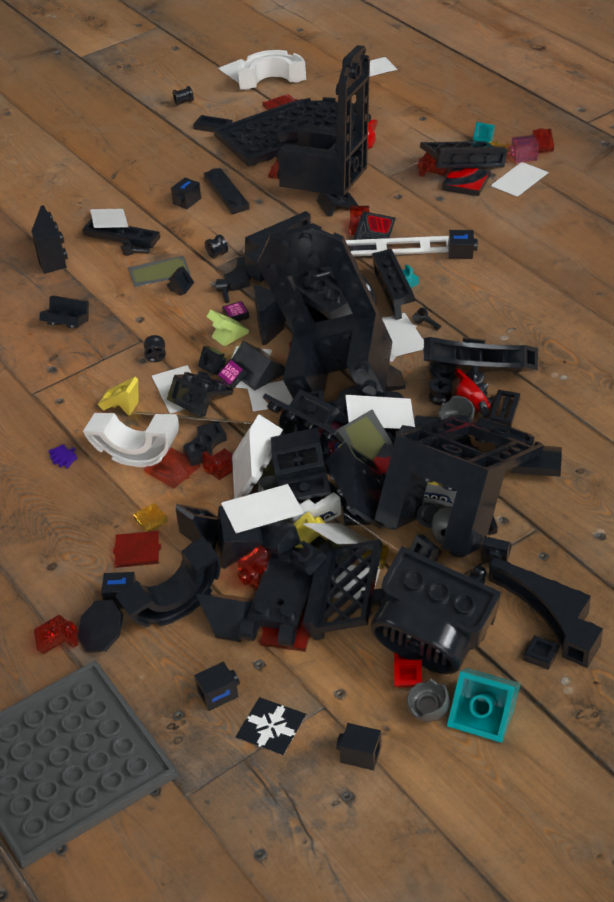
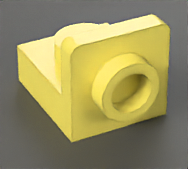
[293,512,328,548]

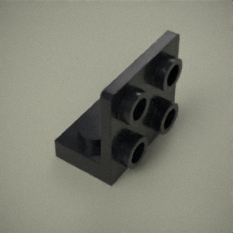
[167,371,234,417]

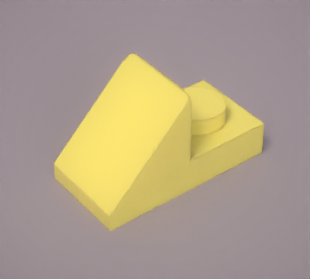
[98,376,139,416]

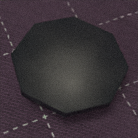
[77,600,124,653]

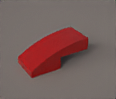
[394,653,422,687]

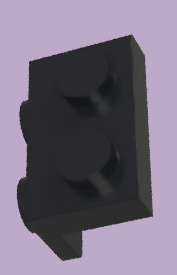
[40,295,89,328]

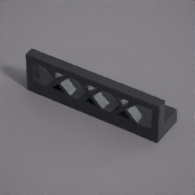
[372,248,415,320]

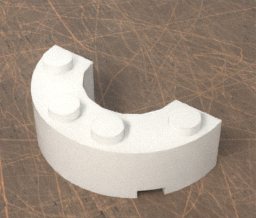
[238,50,306,90]
[83,413,179,467]

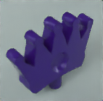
[49,444,77,469]

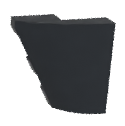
[254,519,301,555]

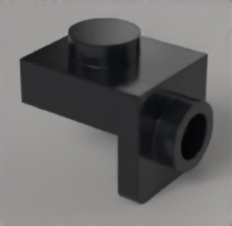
[481,536,512,563]

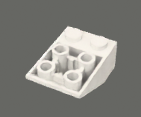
[232,415,283,499]

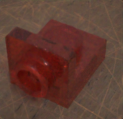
[530,128,555,153]
[417,153,447,177]
[349,206,370,235]
[202,448,233,480]
[237,545,268,591]
[34,614,78,654]

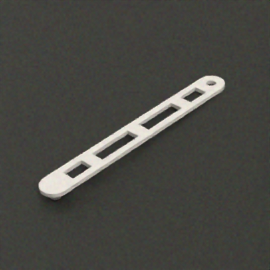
[345,236,449,257]

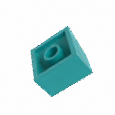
[447,668,521,743]

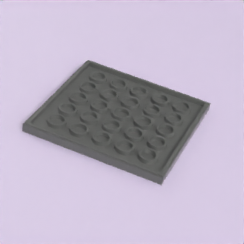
[0,660,178,869]

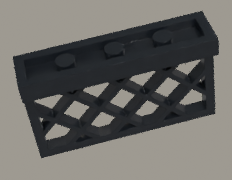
[420,141,508,168]
[303,539,383,640]

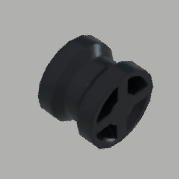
[204,234,228,259]
[144,335,166,363]
[429,377,452,406]

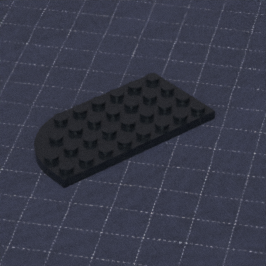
[213,97,371,166]

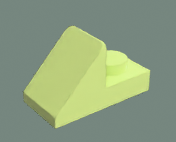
[206,309,250,346]

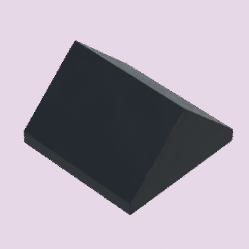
[254,285,285,345]
[232,341,286,391]
[216,506,263,569]

